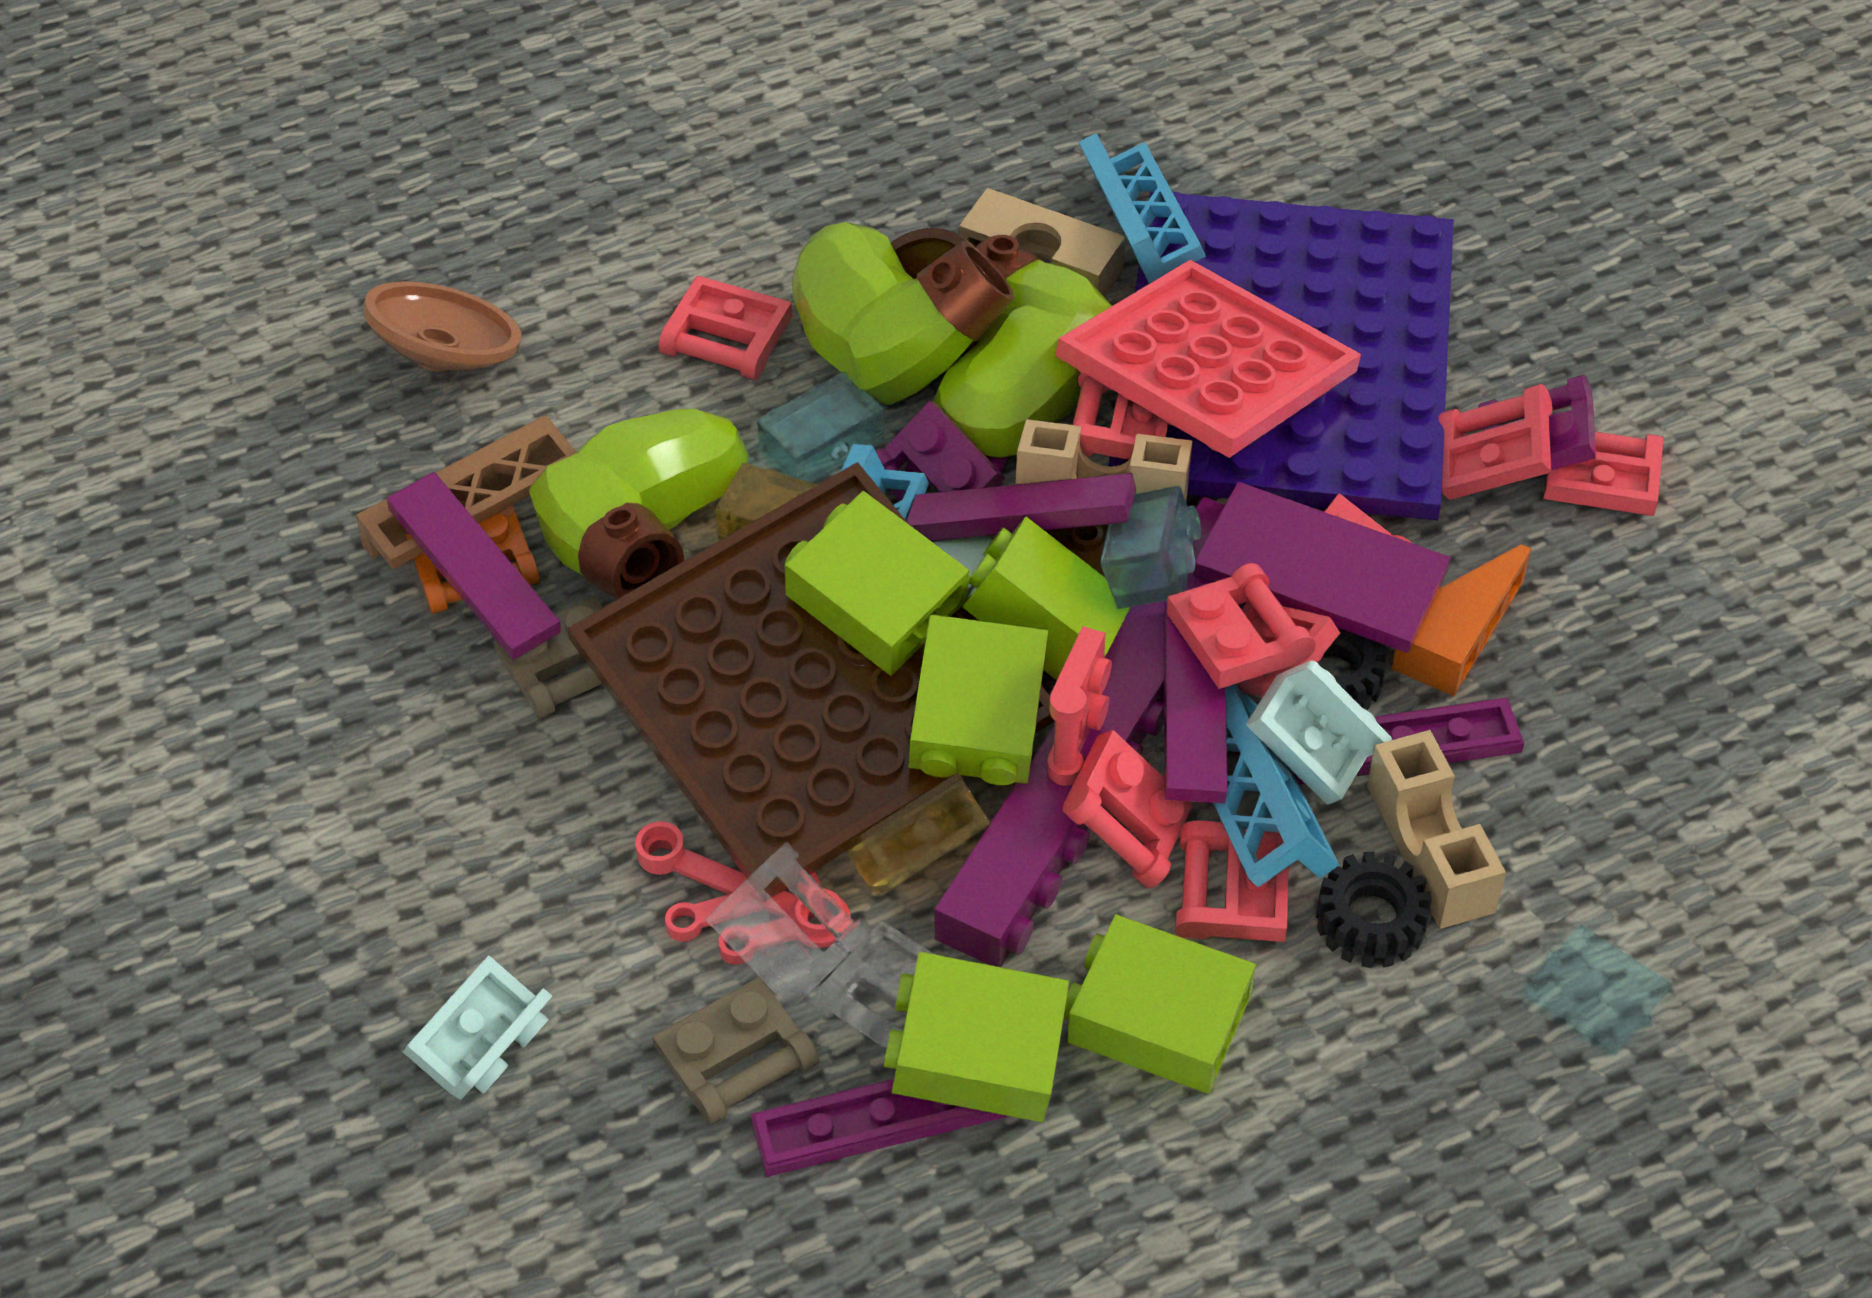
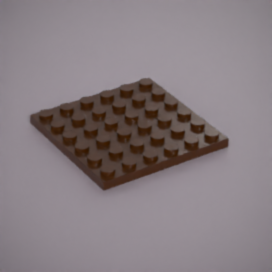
[568,462,1055,902]

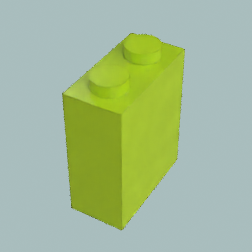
[784,491,970,676]
[962,517,1134,680]
[909,614,1048,785]
[1064,914,1256,1094]
[883,952,1069,1123]

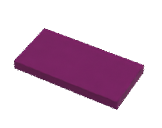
[1193,482,1451,653]

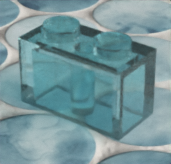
[757,371,884,491]
[1100,485,1201,609]

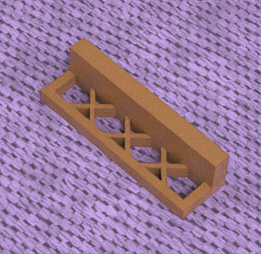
[356,415,575,570]

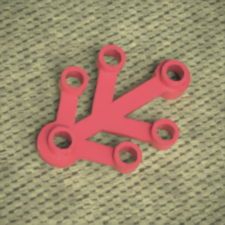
[635,821,851,965]

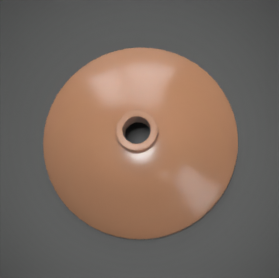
[363,281,521,372]

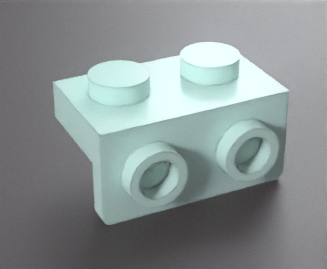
[1246,660,1392,805]
[402,955,552,1100]

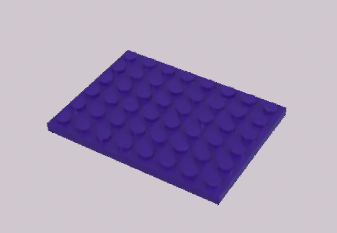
[1108,191,1454,521]

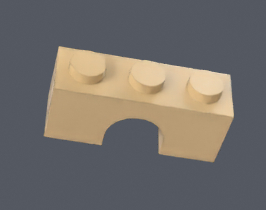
[959,188,1125,297]
[1015,419,1193,528]
[1367,730,1506,929]

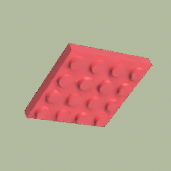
[1056,260,1361,458]

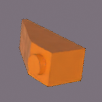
[1391,544,1532,696]

